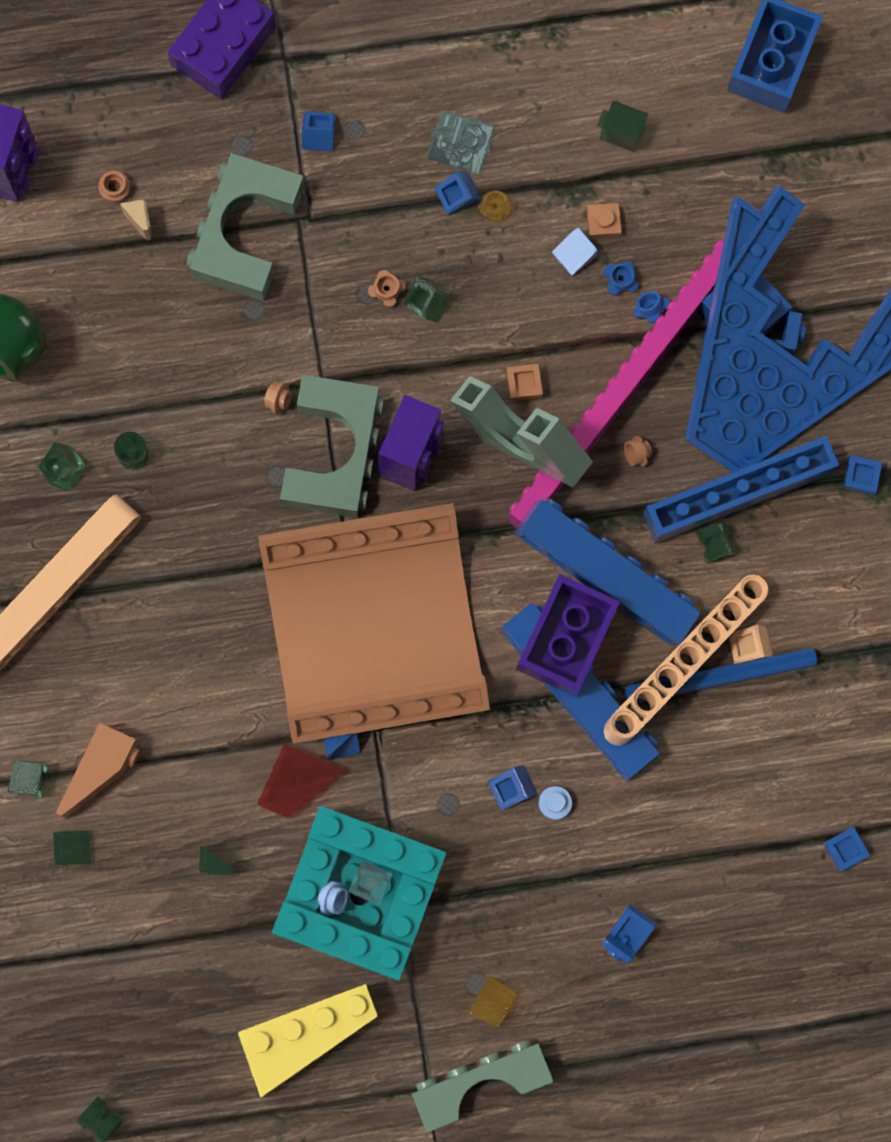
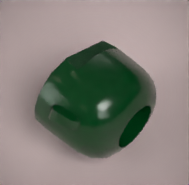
[0,294,46,382]

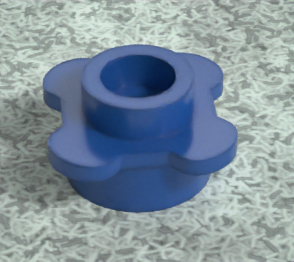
[604,262,638,295]
[634,291,670,323]

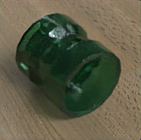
[114,431,149,470]
[696,522,737,564]
[76,1096,124,1142]

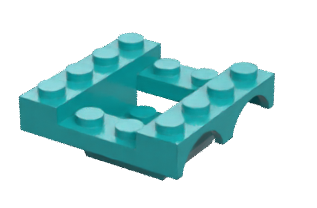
[272,806,446,982]

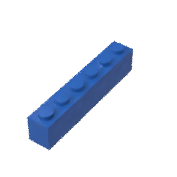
[643,436,839,544]
[513,499,701,646]
[501,602,660,783]

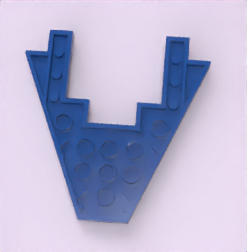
[685,186,891,472]

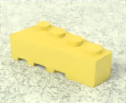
[238,984,378,1097]

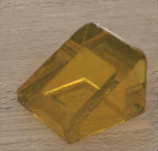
[469,976,518,1028]

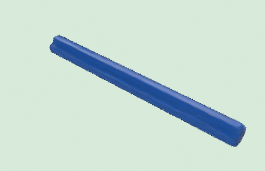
[625,648,817,703]

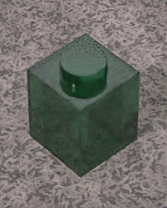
[597,100,648,153]

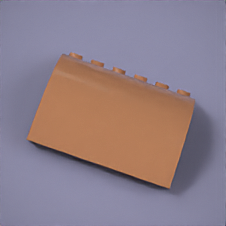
[258,503,490,744]

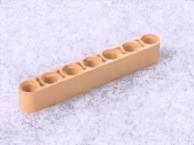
[0,494,141,671]
[604,575,768,746]

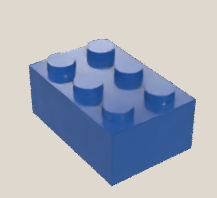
[727,0,823,113]

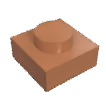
[586,203,621,239]
[506,364,543,401]

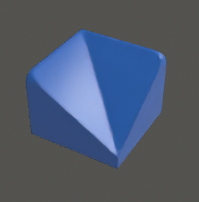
[324,733,360,760]

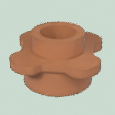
[368,270,405,307]

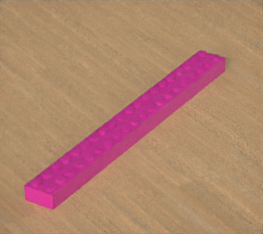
[509,205,759,528]

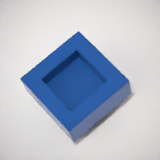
[842,455,882,496]
[823,826,870,873]

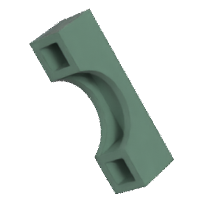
[412,1040,553,1133]

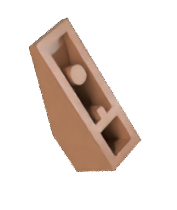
[56,723,140,819]

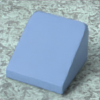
[552,228,598,276]

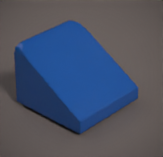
[302,112,336,151]
[434,171,481,215]
[487,765,537,811]

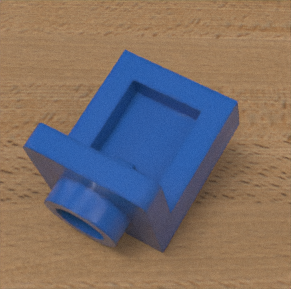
[769,311,806,355]
[602,904,657,964]

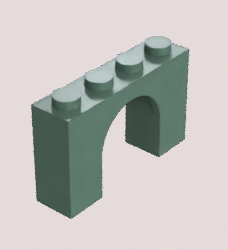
[187,153,305,301]
[280,375,384,518]
[450,376,593,487]

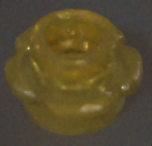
[480,191,511,222]

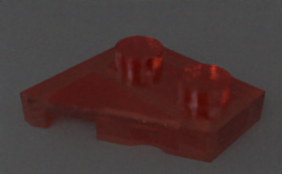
[257,744,342,819]

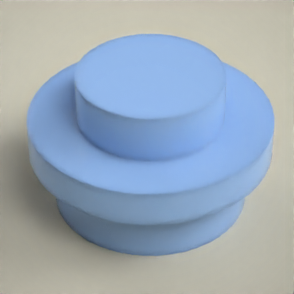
[539,786,572,820]
[318,881,348,915]

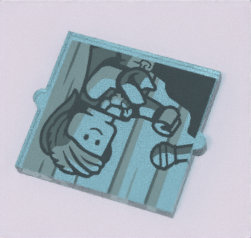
[427,110,494,174]

